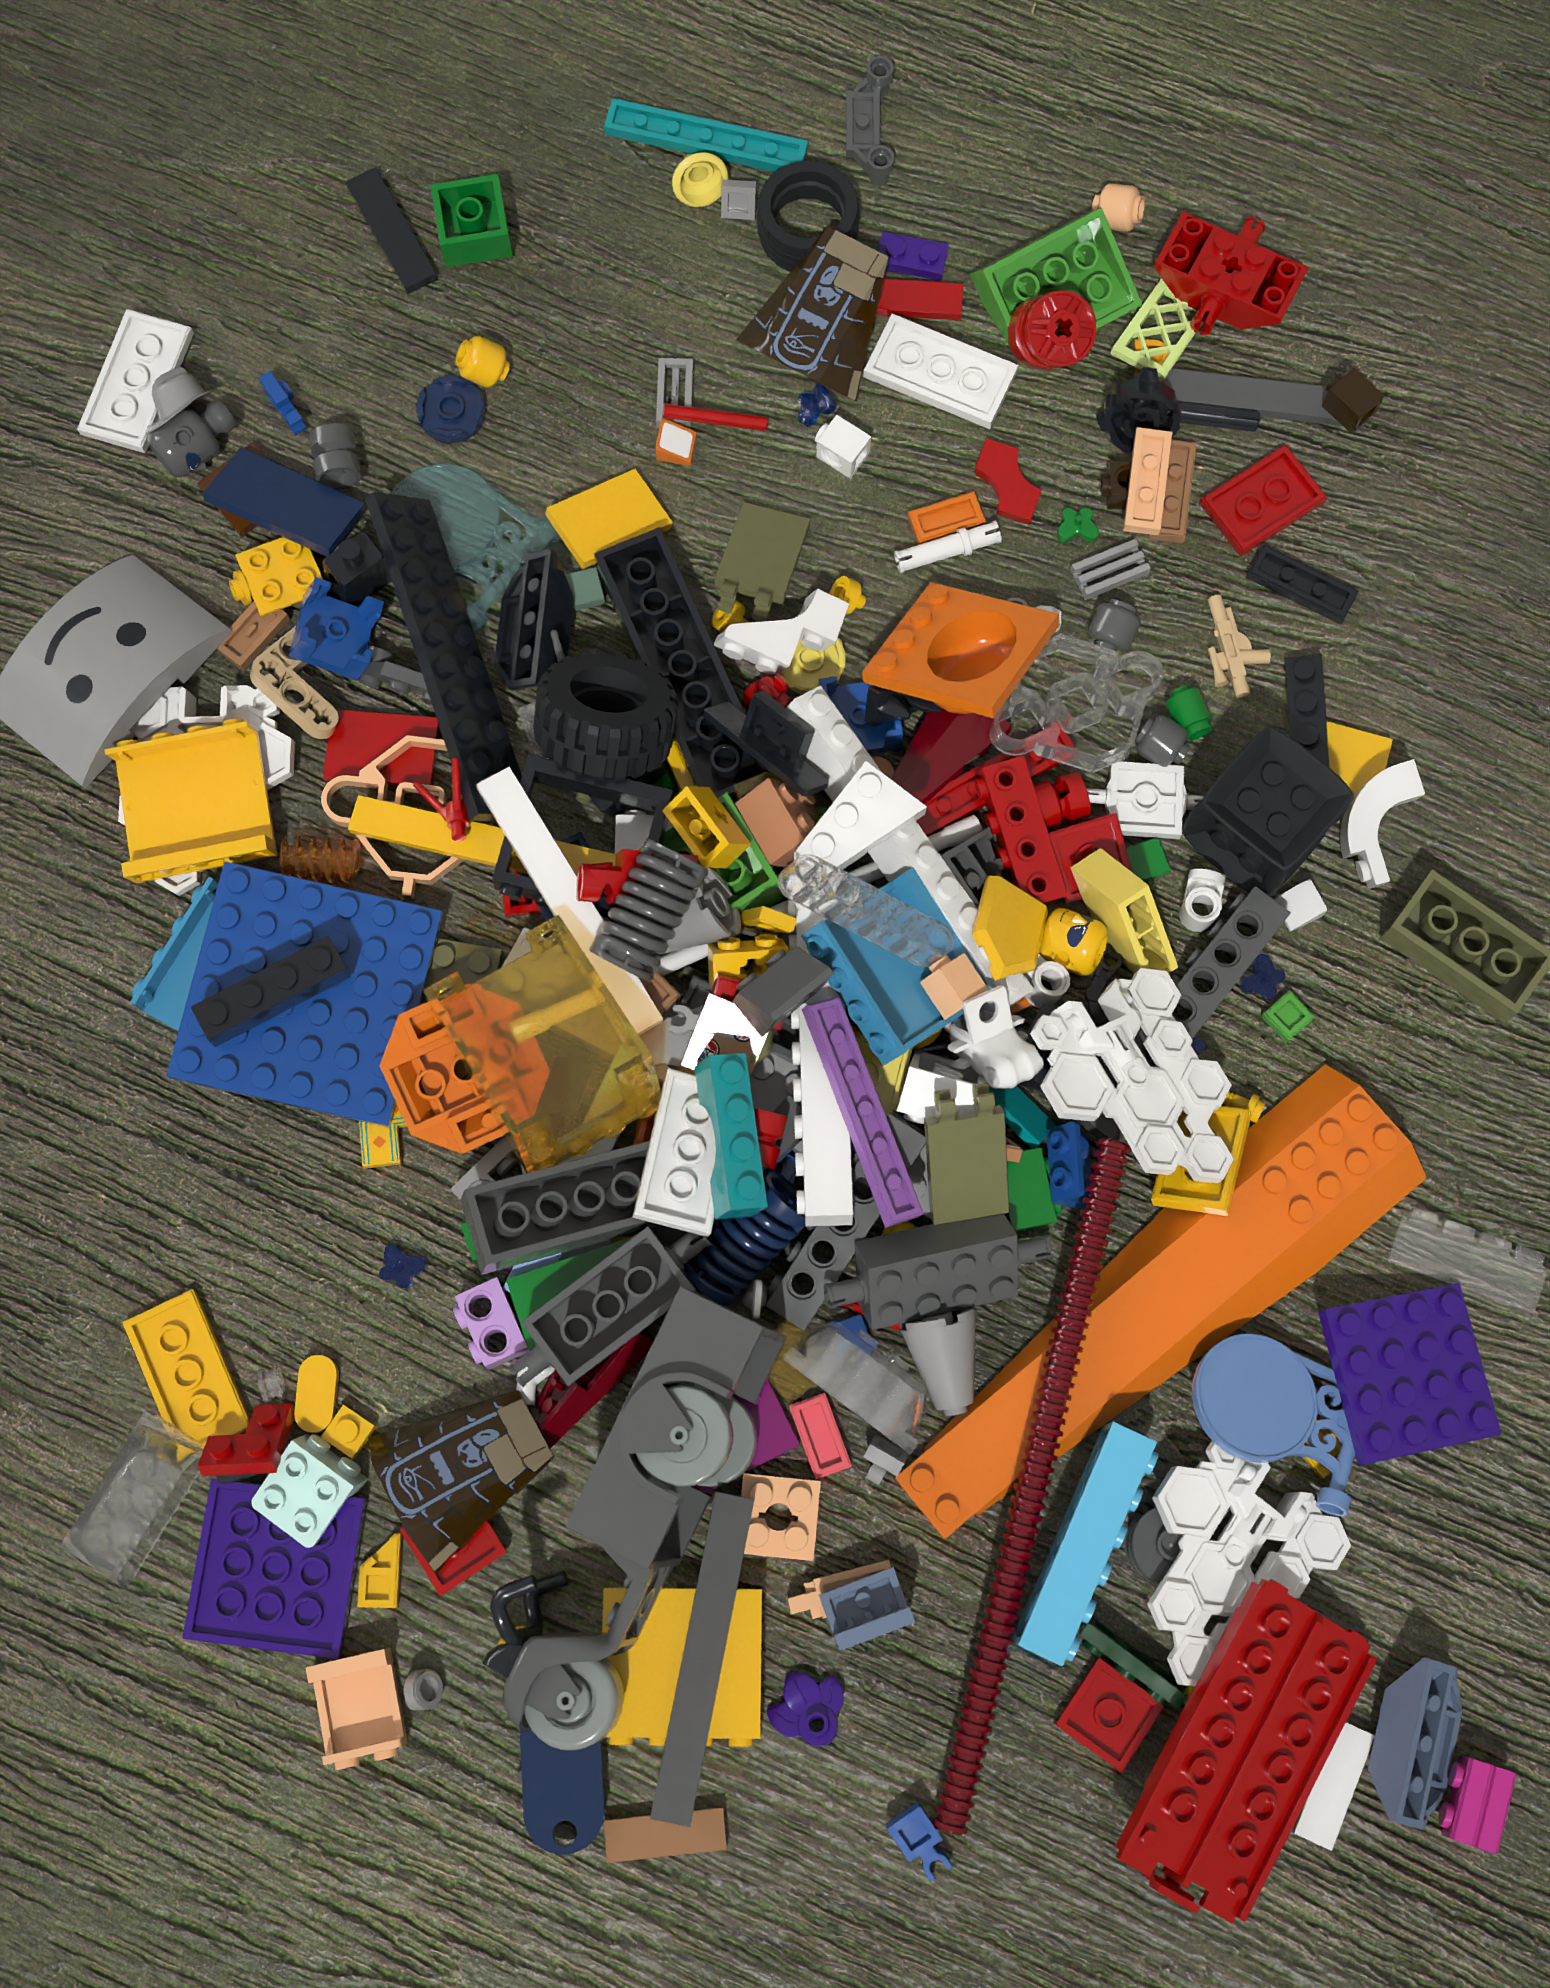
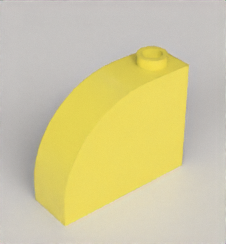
[1070,848,1178,974]

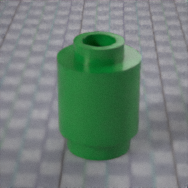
[1165,685,1213,742]

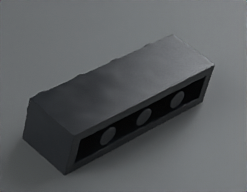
[191,936,351,1047]

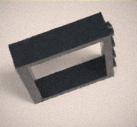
[492,754,673,925]

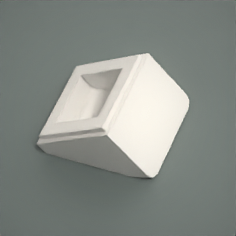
[1274,879,1327,932]

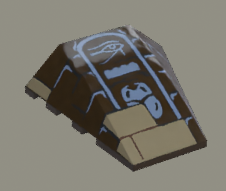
[736,226,890,402]
[368,1390,555,1573]

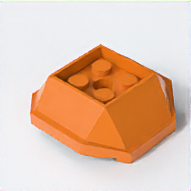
[379,983,550,1154]

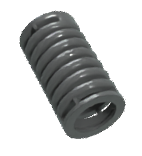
[589,838,709,982]

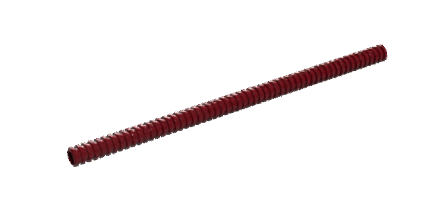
[933,1138,1131,1835]

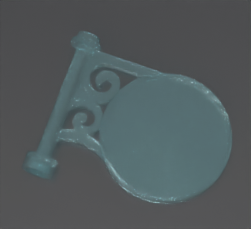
[391,464,561,631]

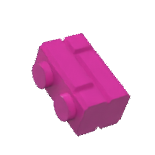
[1438,1755,1517,1854]

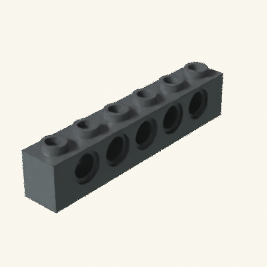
[766,1109,926,1331]

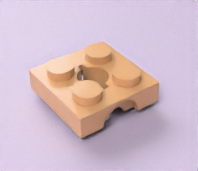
[741,1473,821,1561]

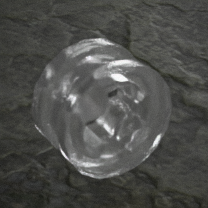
[257,1365,286,1404]

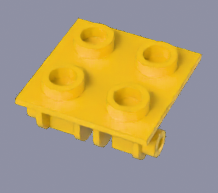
[235,537,323,617]

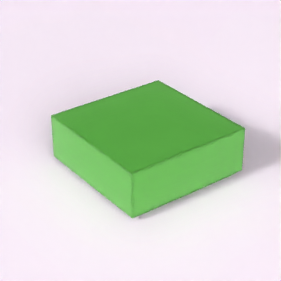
[1261,990,1315,1043]

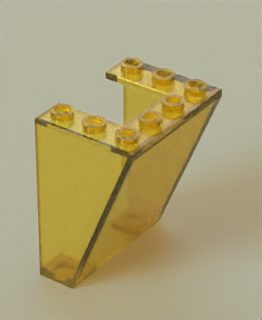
[423,915,661,1173]

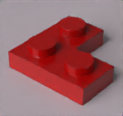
[197,1403,295,1476]

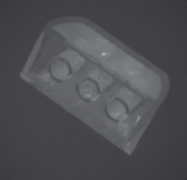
[783,1320,927,1454]
[60,1410,204,1588]

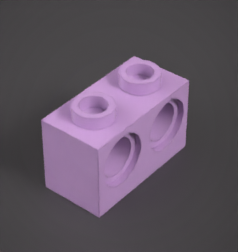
[453,1277,529,1370]

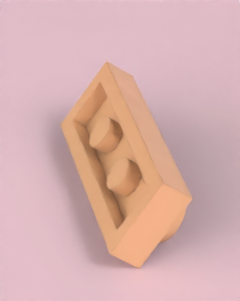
[1123,427,1172,536]

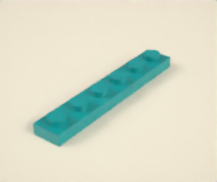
[604,98,808,172]

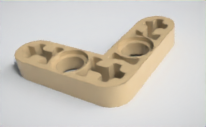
[250,626,339,739]

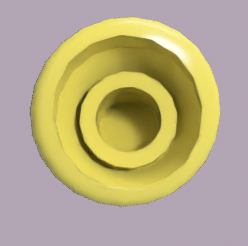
[672,153,728,207]

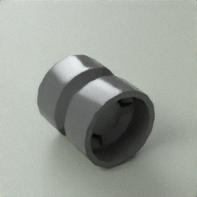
[309,423,362,490]

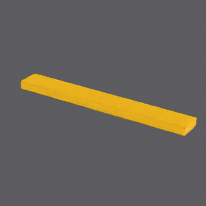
[348,795,616,891]

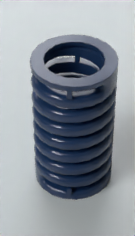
[684,1169,806,1306]

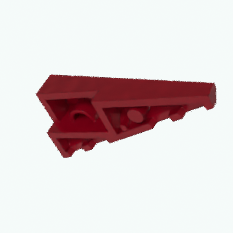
[891,708,1012,804]
[534,1328,655,1449]

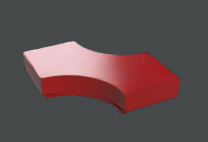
[974,438,1042,525]

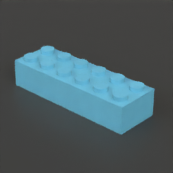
[1012,1422,1159,1667]

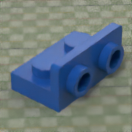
[1046,1121,1091,1210]

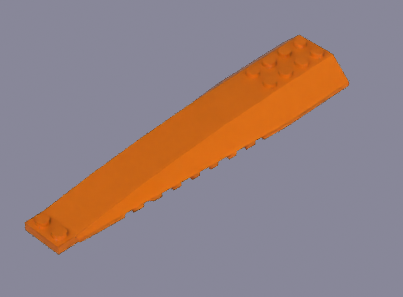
[894,1064,1427,1539]

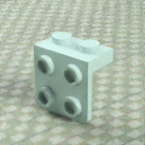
[251,1434,368,1548]

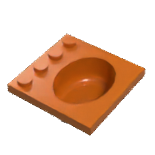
[862,582,1060,718]

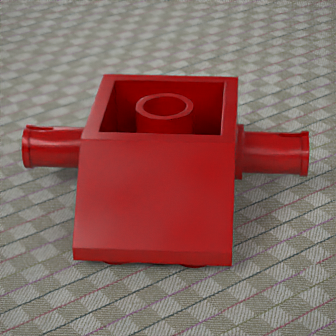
[1154,211,1309,335]

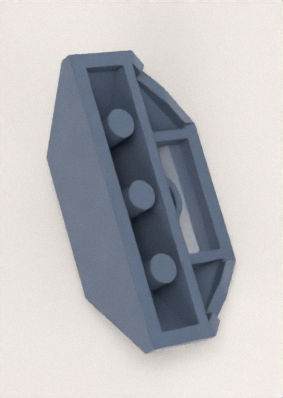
[1368,1657,1462,1830]

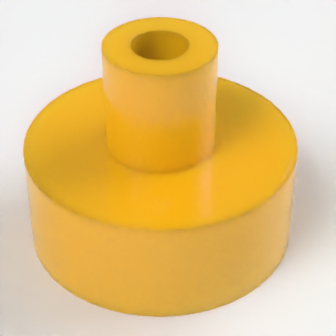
[829,576,866,615]
[711,600,749,632]

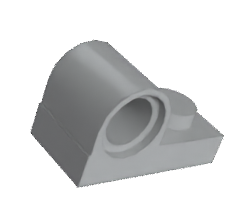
[450,1136,519,1200]

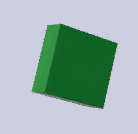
[1126,838,1171,882]

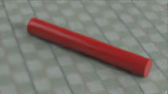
[662,404,768,431]

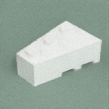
[796,761,927,880]

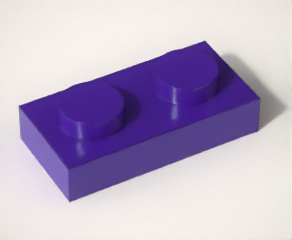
[878,231,949,281]

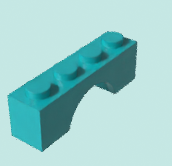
[694,1053,768,1219]

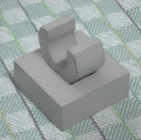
[721,180,756,220]
[863,1434,909,1485]

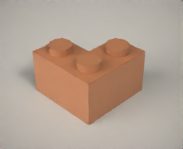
[735,778,819,867]

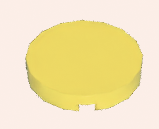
[780,637,846,695]

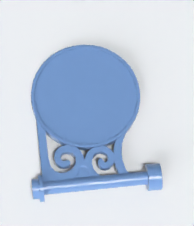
[1192,1334,1355,1516]

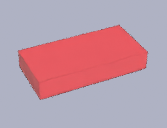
[789,1393,852,1480]

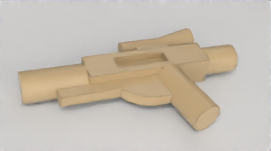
[1208,595,1271,698]

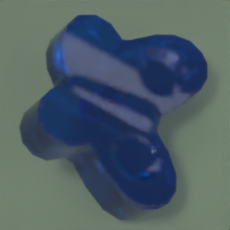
[798,383,837,427]
[1239,954,1286,1000]
[379,1244,427,1290]

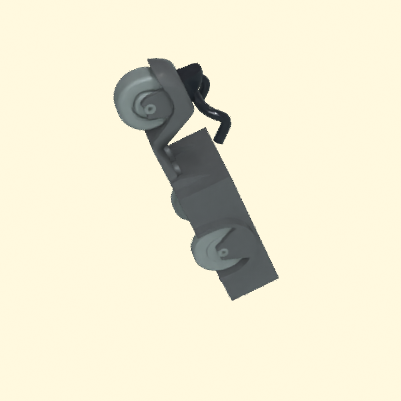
[482,1287,787,1750]

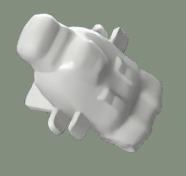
[943,986,1044,1089]

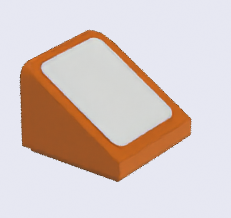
[655,419,697,466]

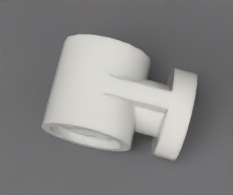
[1179,869,1226,932]
[1023,954,1070,1008]

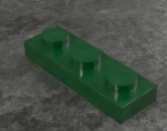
[1079,1616,1188,1709]

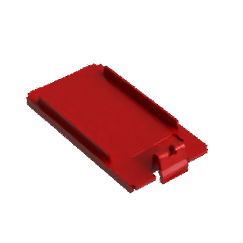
[1115,1578,1378,1924]

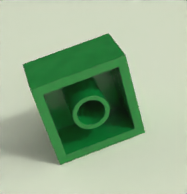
[430,174,513,268]

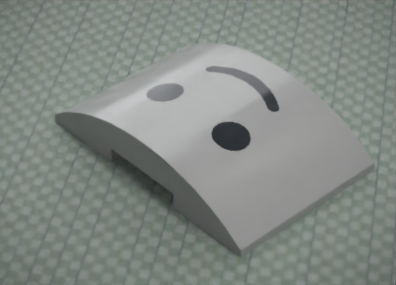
[0,555,232,789]

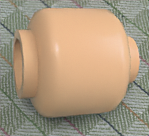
[1092,183,1145,232]

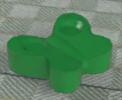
[1057,508,1099,543]

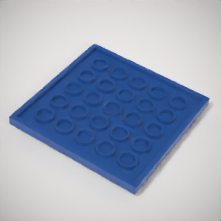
[166,861,443,1128]

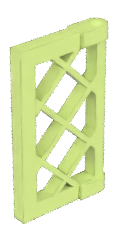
[1110,278,1203,382]

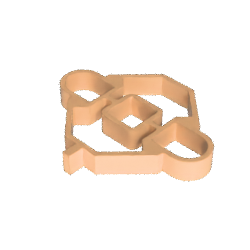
[321,735,465,900]

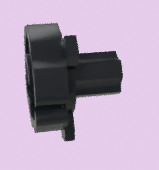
[1096,367,1181,453]

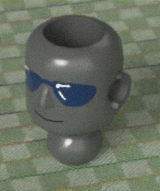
[148,401,236,478]

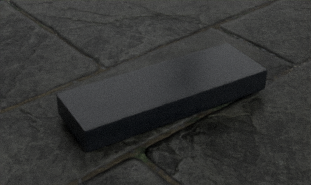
[1246,544,1359,625]

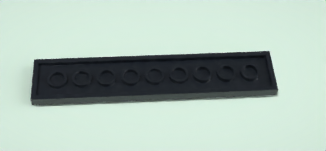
[366,491,522,821]

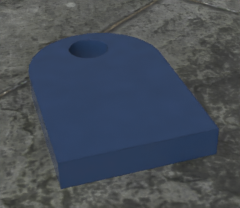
[520,1729,604,1855]

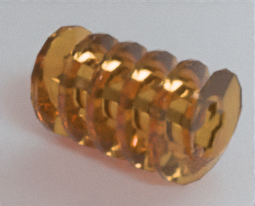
[279,835,361,884]

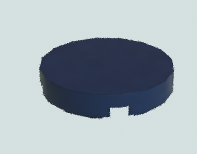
[416,375,486,444]

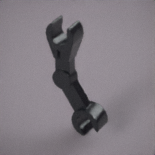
[1085,948,1123,1027]

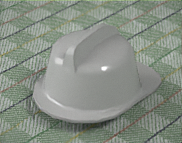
[145,367,213,434]

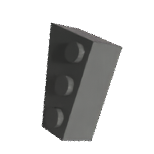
[941,826,1004,908]

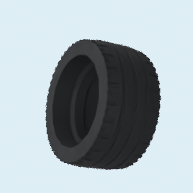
[757,160,860,272]

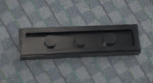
[345,167,438,294]

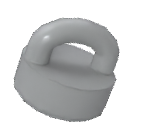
[404,1668,443,1711]

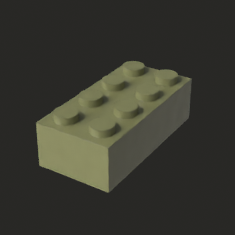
[1381,869,1550,1023]

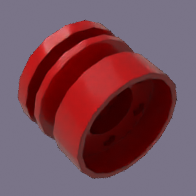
[1007,290,1097,371]

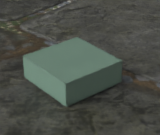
[565,567,605,612]

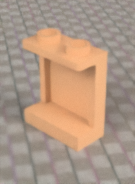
[306,1648,408,1770]

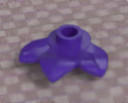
[767,1670,844,1747]

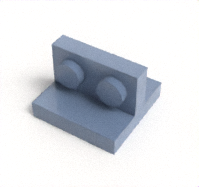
[819,1567,916,1651]

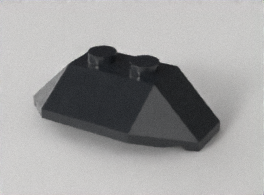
[494,549,574,691]

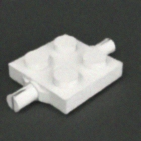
[1086,761,1204,839]

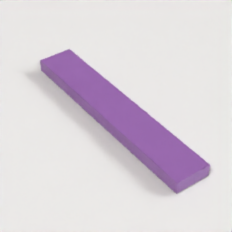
[801,996,924,1228]

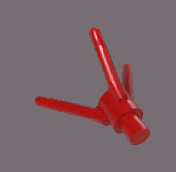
[413,757,470,841]

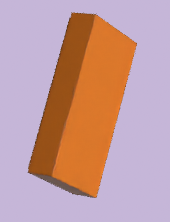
[908,491,986,545]

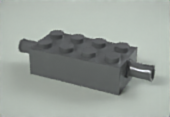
[823,1214,1051,1330]
[508,1227,712,1387]

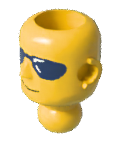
[1039,908,1108,976]

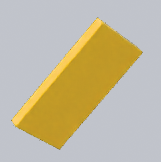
[122,1289,250,1463]

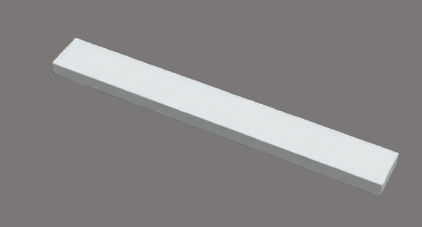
[476,767,663,1040]

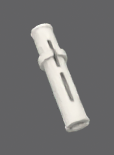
[894,521,1002,573]

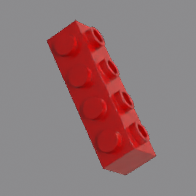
[974,755,1068,904]

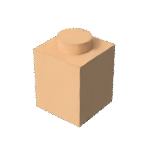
[920,953,989,1020]

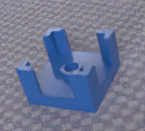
[288,577,384,680]
[818,676,903,754]

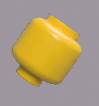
[455,336,510,388]

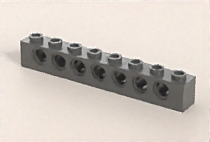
[1072,886,1291,1139]

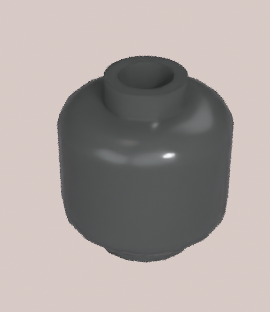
[1088,599,1141,655]
[1134,715,1190,767]

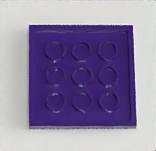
[1318,1283,1502,1466]
[182,1479,367,1659]

